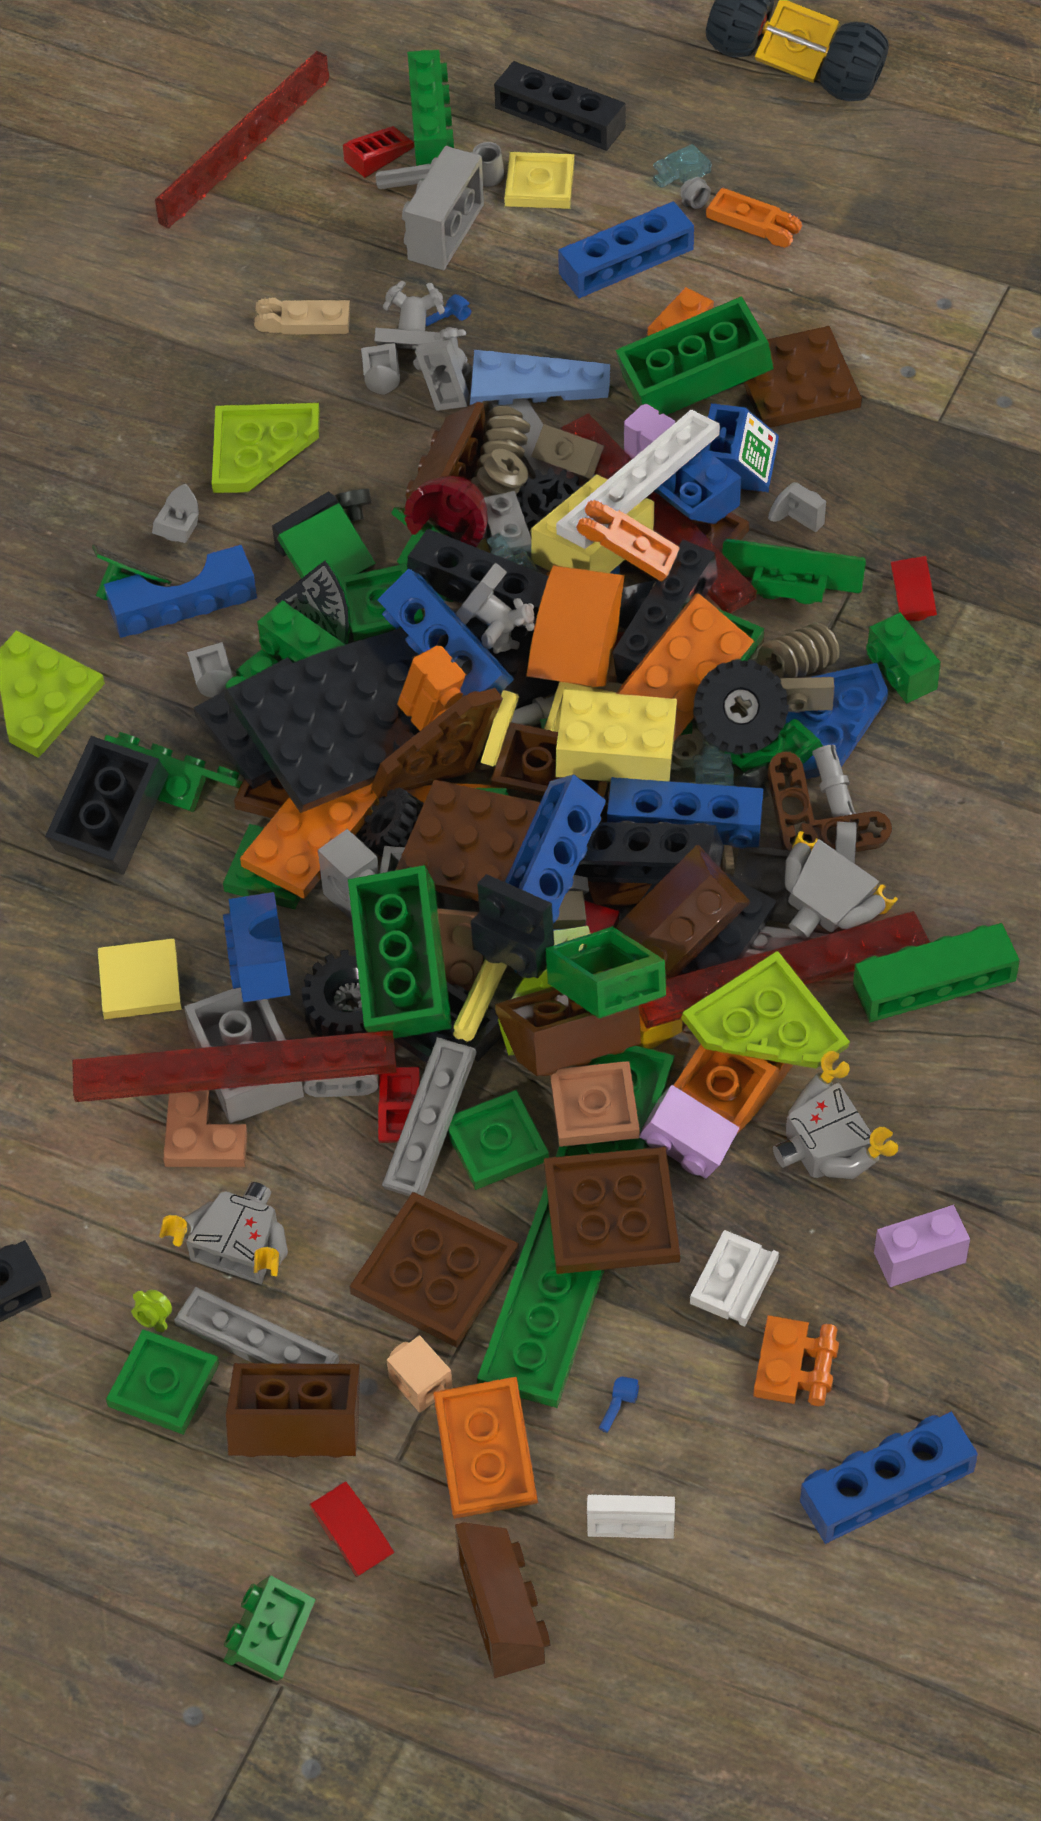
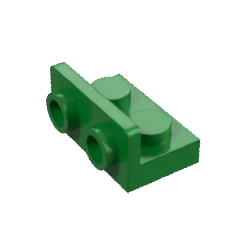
[223,1575,316,1681]

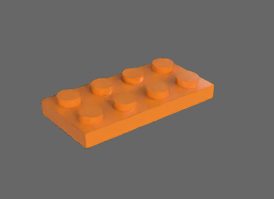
[615,593,754,741]
[240,783,379,899]

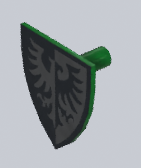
[92,544,172,601]
[275,560,351,645]

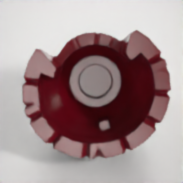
[404,476,488,547]

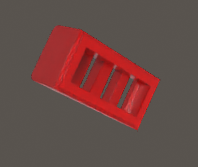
[343,126,414,178]

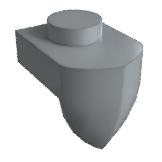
[361,343,400,395]
[768,482,826,532]
[152,484,199,543]
[187,642,233,697]

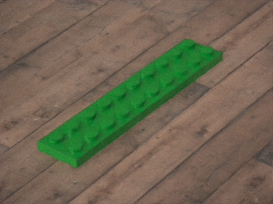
[477,1046,675,1408]

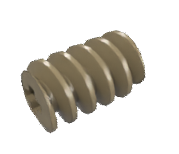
[474,406,531,477]
[471,449,528,497]
[757,623,840,678]

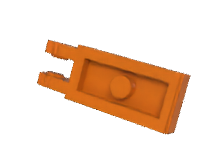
[706,188,803,248]
[576,500,680,582]

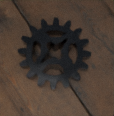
[516,467,582,531]

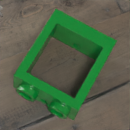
[546,926,666,1018]

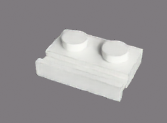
[690,1230,779,1327]
[587,1495,675,1539]

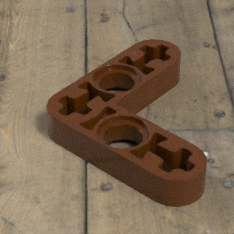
[767,752,892,856]

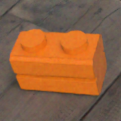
[397,646,466,731]

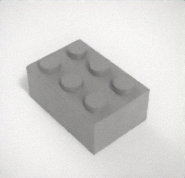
[402,146,484,270]
[184,988,304,1124]

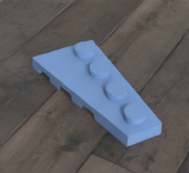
[470,350,610,405]

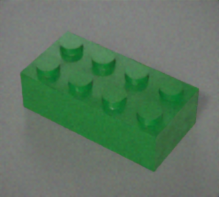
[616,296,774,415]
[348,865,452,1042]

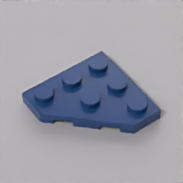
[785,663,888,779]

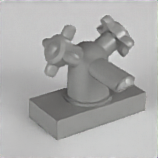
[374,281,445,350]
[413,327,473,411]
[455,563,535,653]

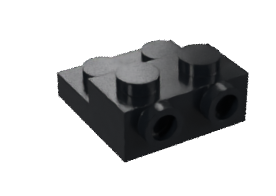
[470,874,554,979]
[392,981,502,1063]

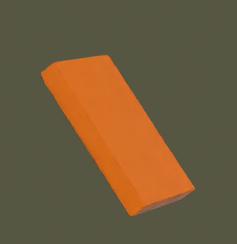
[433,1377,538,1519]

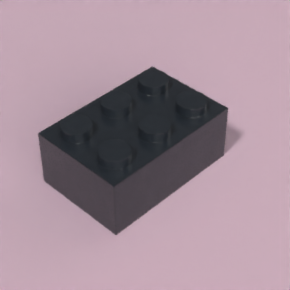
[45,736,169,875]

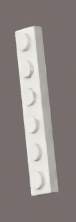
[556,410,720,549]

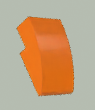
[527,565,624,687]
[673,1044,793,1135]

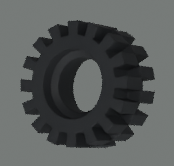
[361,788,424,857]

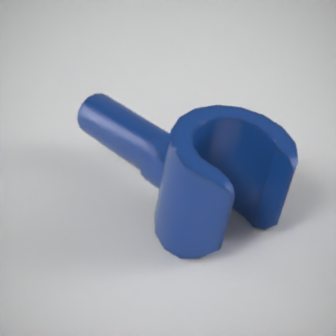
[426,294,471,327]
[599,1376,639,1433]

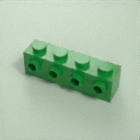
[407,49,454,166]
[257,600,345,663]
[853,923,1020,1023]

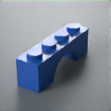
[104,545,257,638]
[223,892,290,1003]

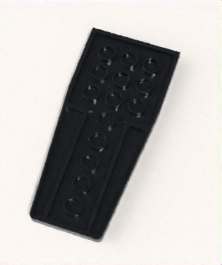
[224,612,559,813]

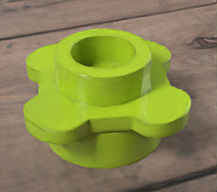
[131,1290,172,1332]

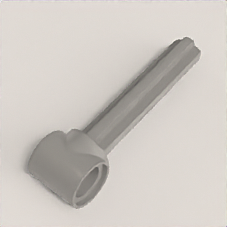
[375,142,504,189]

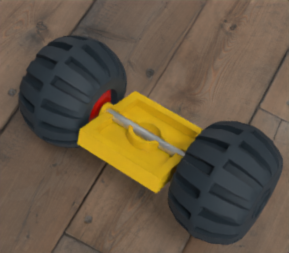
[706,0,889,101]

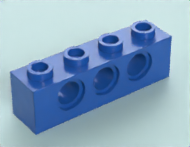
[558,201,694,299]
[377,569,514,697]
[505,774,606,924]
[607,777,763,848]
[800,1411,978,1544]

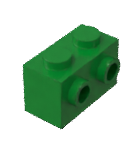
[866,612,941,704]

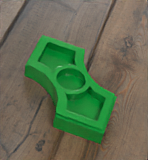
[721,719,823,773]

